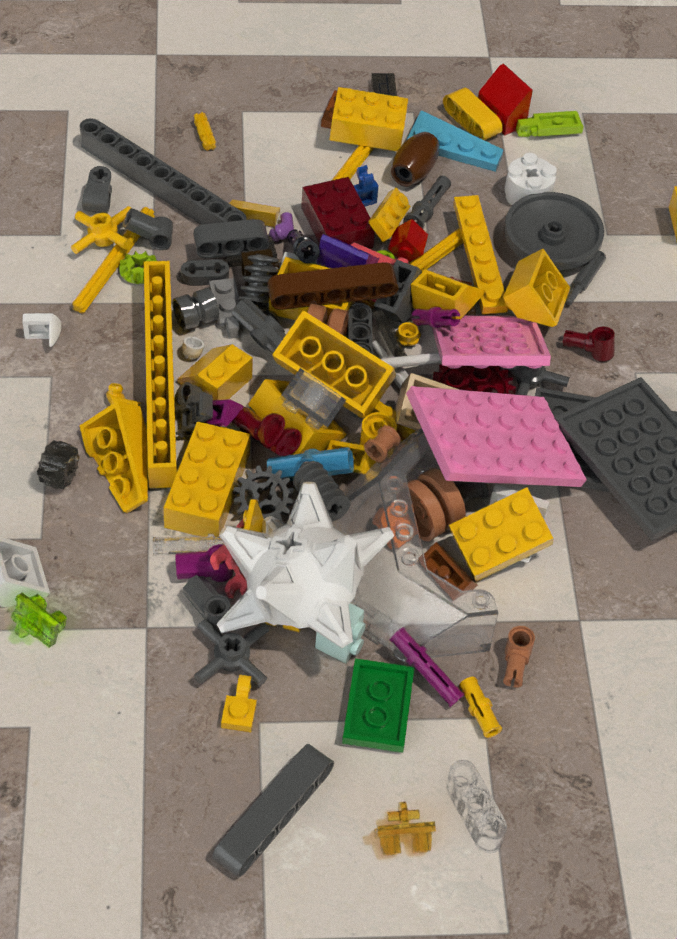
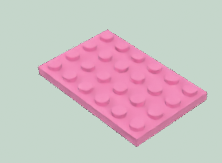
[406,386,587,487]

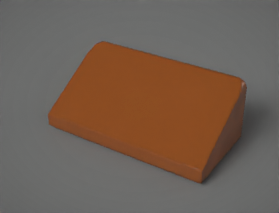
[416,542,478,602]

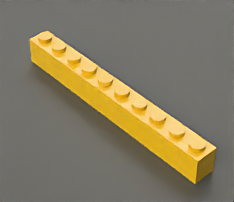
[144,261,177,488]

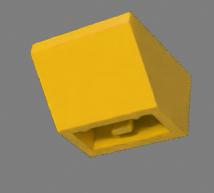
[411,269,484,320]

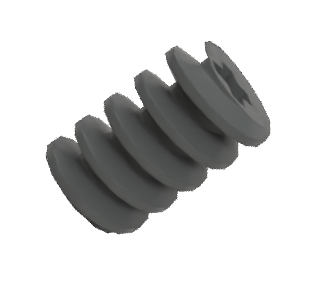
[238,254,281,310]
[293,461,351,522]

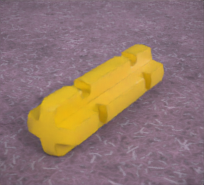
[194,112,216,151]

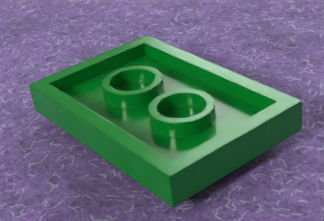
[342,658,415,753]

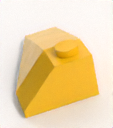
[79,401,148,513]

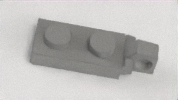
[209,278,241,339]

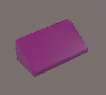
[204,399,243,427]

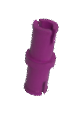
[412,307,460,328]

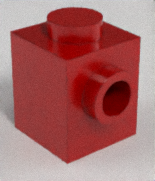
[388,219,428,262]

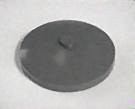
[504,192,604,270]

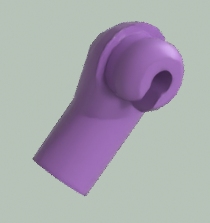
[269,212,294,242]

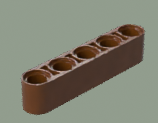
[267,262,399,310]

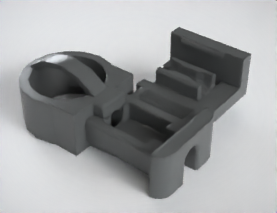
[175,382,213,439]

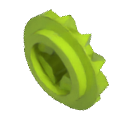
[119,251,157,284]

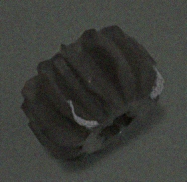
[37,440,80,490]

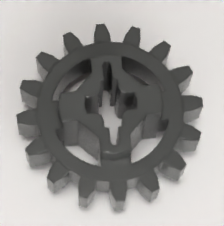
[233,465,294,521]

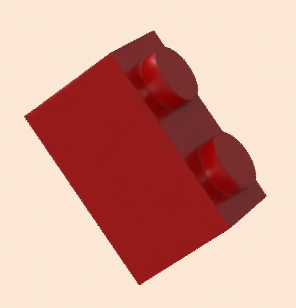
[478,63,533,136]

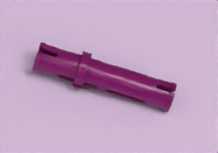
[389,627,465,707]

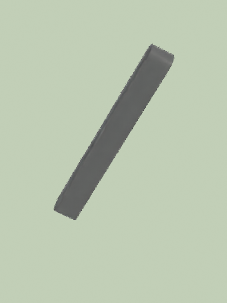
[80,118,246,225]

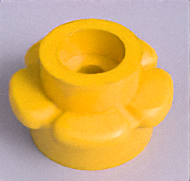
[395,322,421,346]

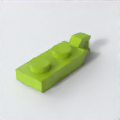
[516,111,584,137]

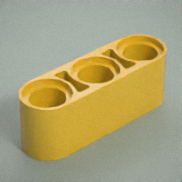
[443,87,502,140]

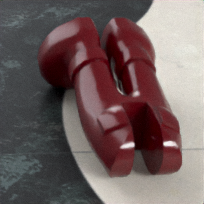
[231,406,302,456]

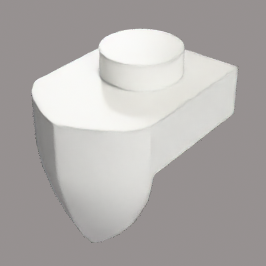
[22,313,61,347]

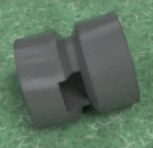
[172,288,219,331]

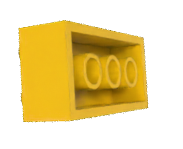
[272,310,396,419]
[163,422,250,541]

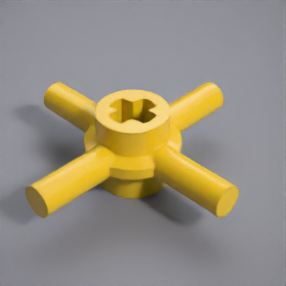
[71,206,131,254]

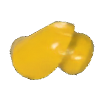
[106,383,140,406]

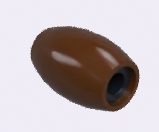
[391,132,440,187]

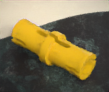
[459,676,502,738]

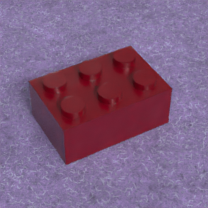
[301,177,375,249]

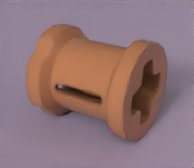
[364,425,401,462]

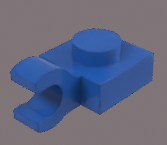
[353,165,379,207]

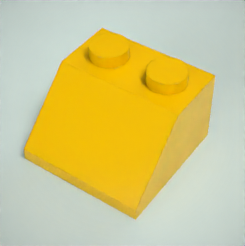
[177,344,253,400]

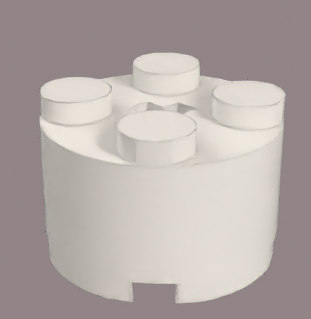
[505,153,557,205]

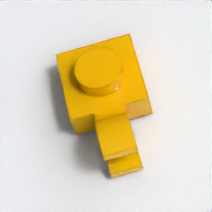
[221,674,257,733]

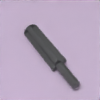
[565,251,606,305]

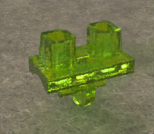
[11,592,67,648]

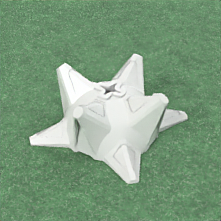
[217,482,394,648]

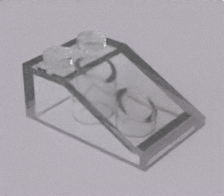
[279,368,346,430]

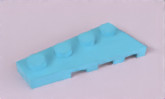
[407,110,504,172]

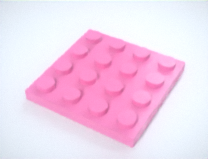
[432,316,551,369]

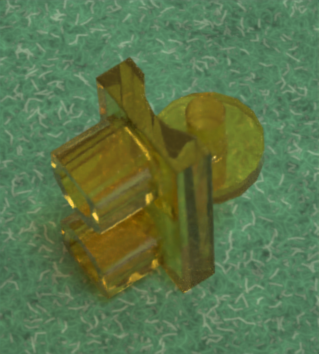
[374,801,436,856]

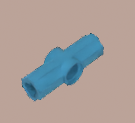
[267,447,354,481]

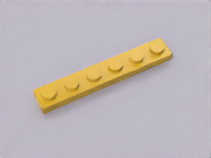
[453,195,508,314]

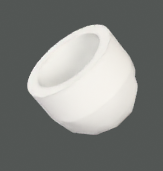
[182,336,204,360]

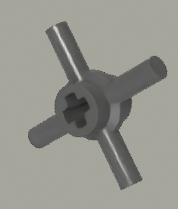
[501,366,570,396]
[194,619,269,686]

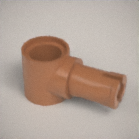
[503,626,535,688]

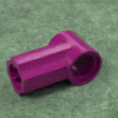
[175,544,234,582]

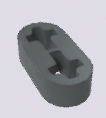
[181,259,229,286]

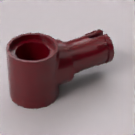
[563,326,615,361]

